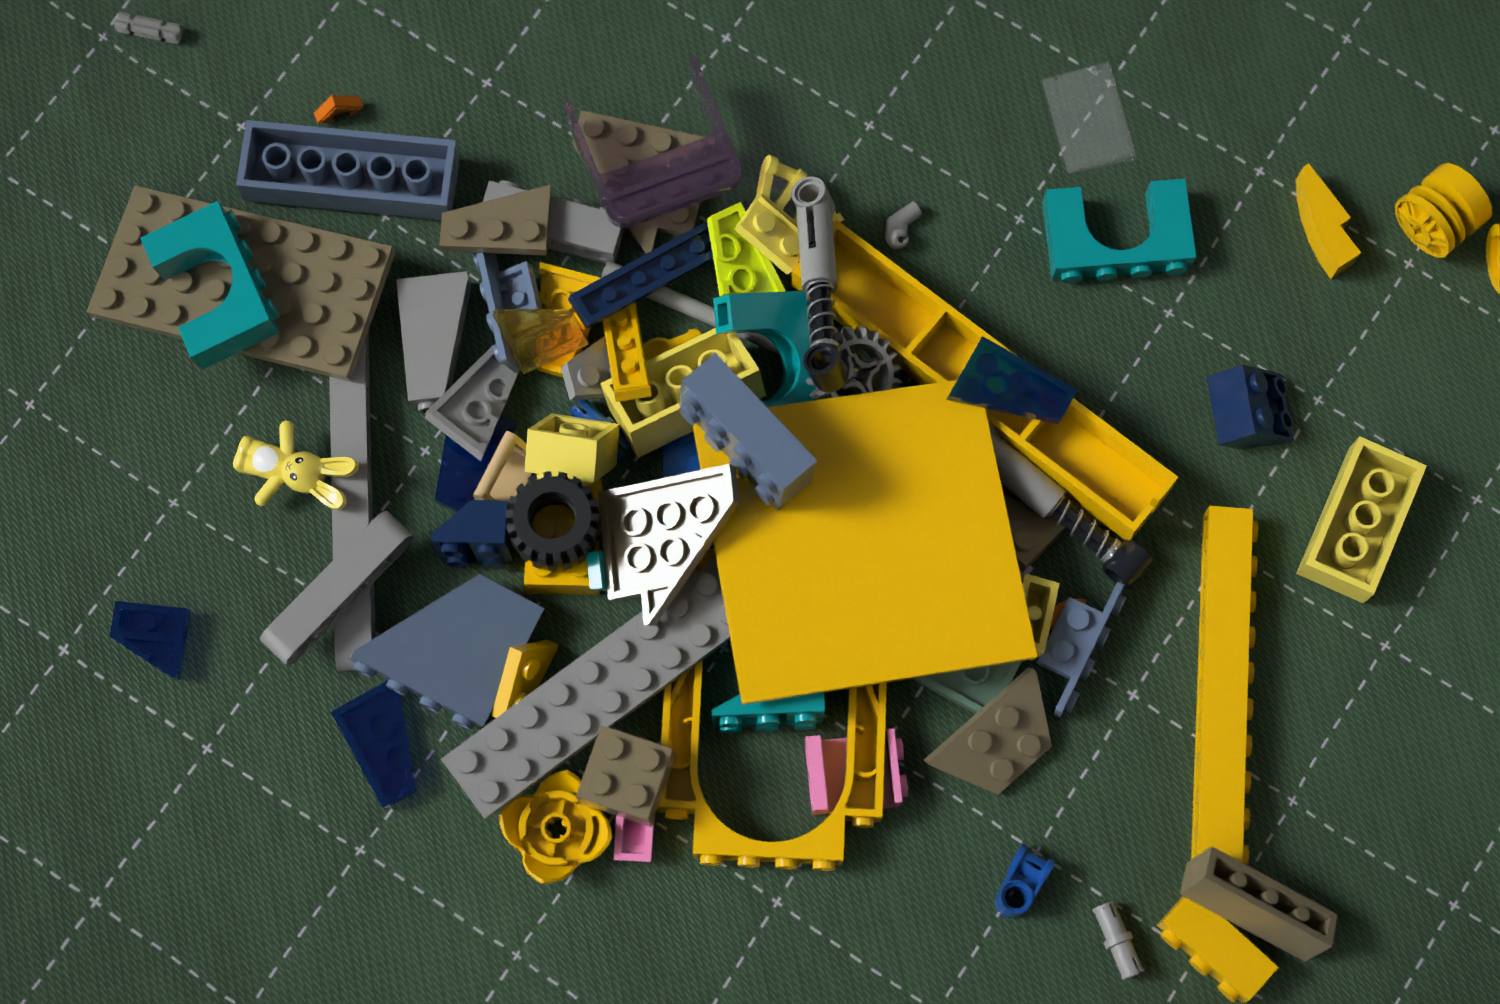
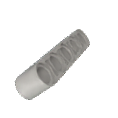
[260,511,414,666]

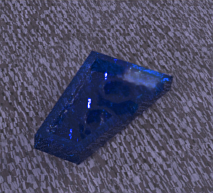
[435,414,518,513]
[330,680,417,810]

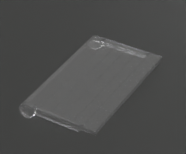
[1042,63,1137,174]

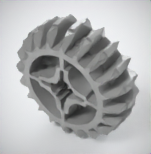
[805,326,902,399]

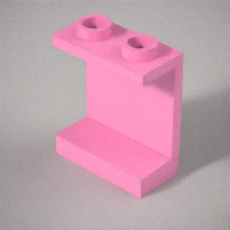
[805,728,908,815]

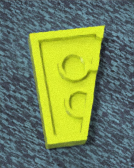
[707,202,786,296]

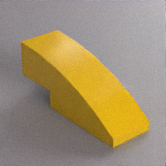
[1296,163,1361,279]

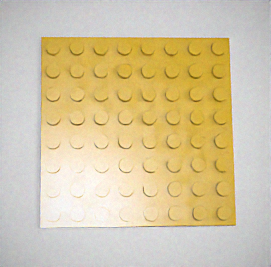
[693,377,1037,705]

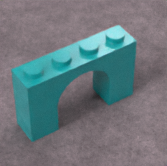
[1042,179,1196,284]
[140,201,280,370]
[713,291,816,407]

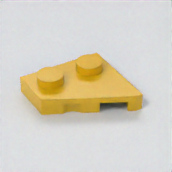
[491,640,559,718]

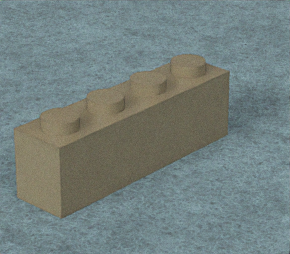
[1180,846,1338,962]

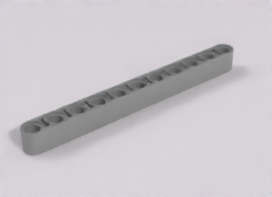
[329,331,376,671]

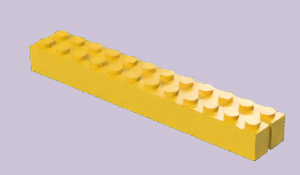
[792,220,1178,540]

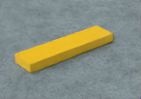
[603,303,652,402]

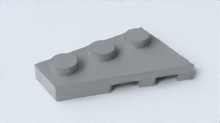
[425,346,519,461]

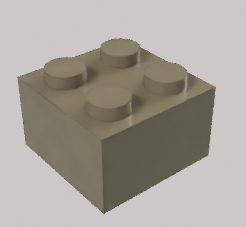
[576,725,676,827]

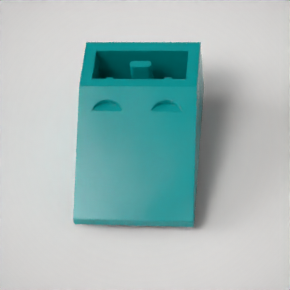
[712,692,825,733]

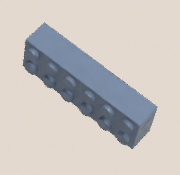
[236,120,460,220]

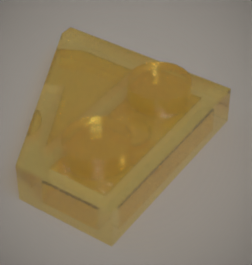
[493,309,588,374]

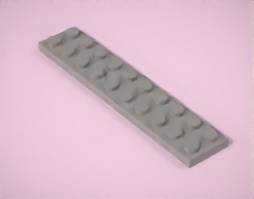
[441,557,730,821]

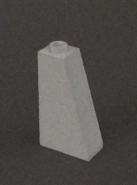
[396,271,471,414]

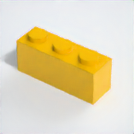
[1157,896,1278,1003]

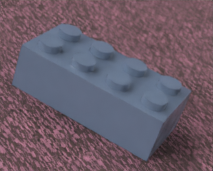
[679,353,817,511]

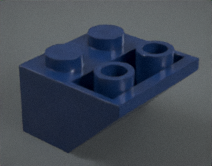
[1207,364,1294,449]
[431,500,516,569]

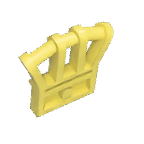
[734,155,844,274]

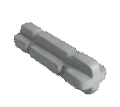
[114,12,183,44]

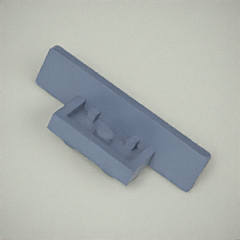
[473,253,546,373]
[1037,582,1127,719]

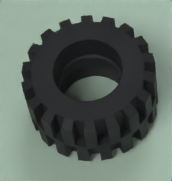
[505,471,601,571]

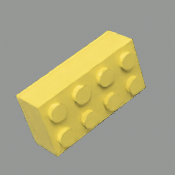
[600,328,766,458]
[1296,436,1427,603]

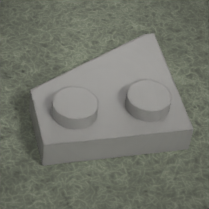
[561,336,612,401]

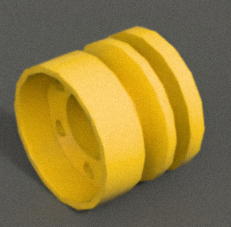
[1395,163,1492,258]

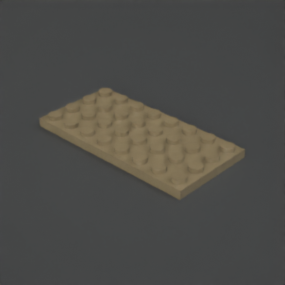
[86,185,396,382]

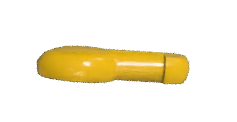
[643,329,703,361]

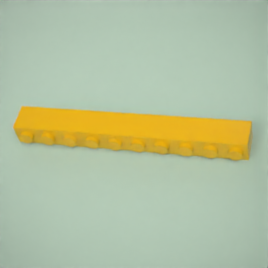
[1191,506,1258,866]

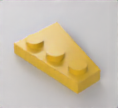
[535,262,600,378]

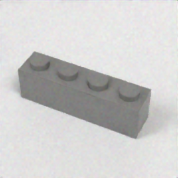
[483,181,626,264]

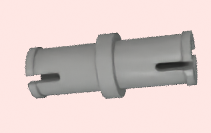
[1092,901,1145,981]

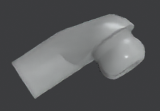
[885,201,922,249]

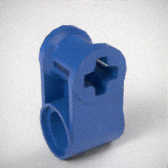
[995,843,1055,919]

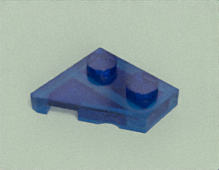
[109,601,191,680]

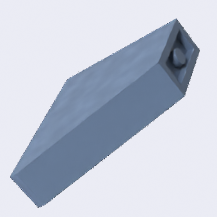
[348,574,545,730]

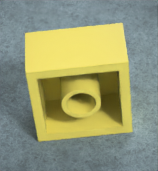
[524,413,620,486]

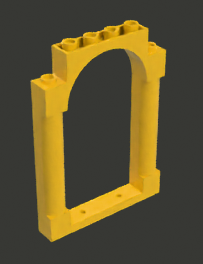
[658,547,887,871]

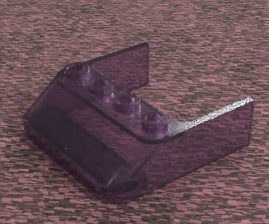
[564,57,742,228]

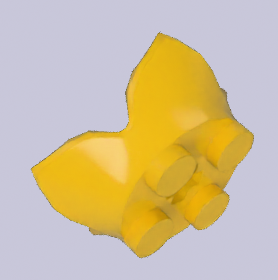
[499,770,612,884]

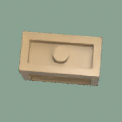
[473,431,535,501]

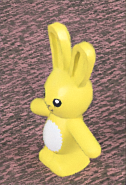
[233,420,359,510]

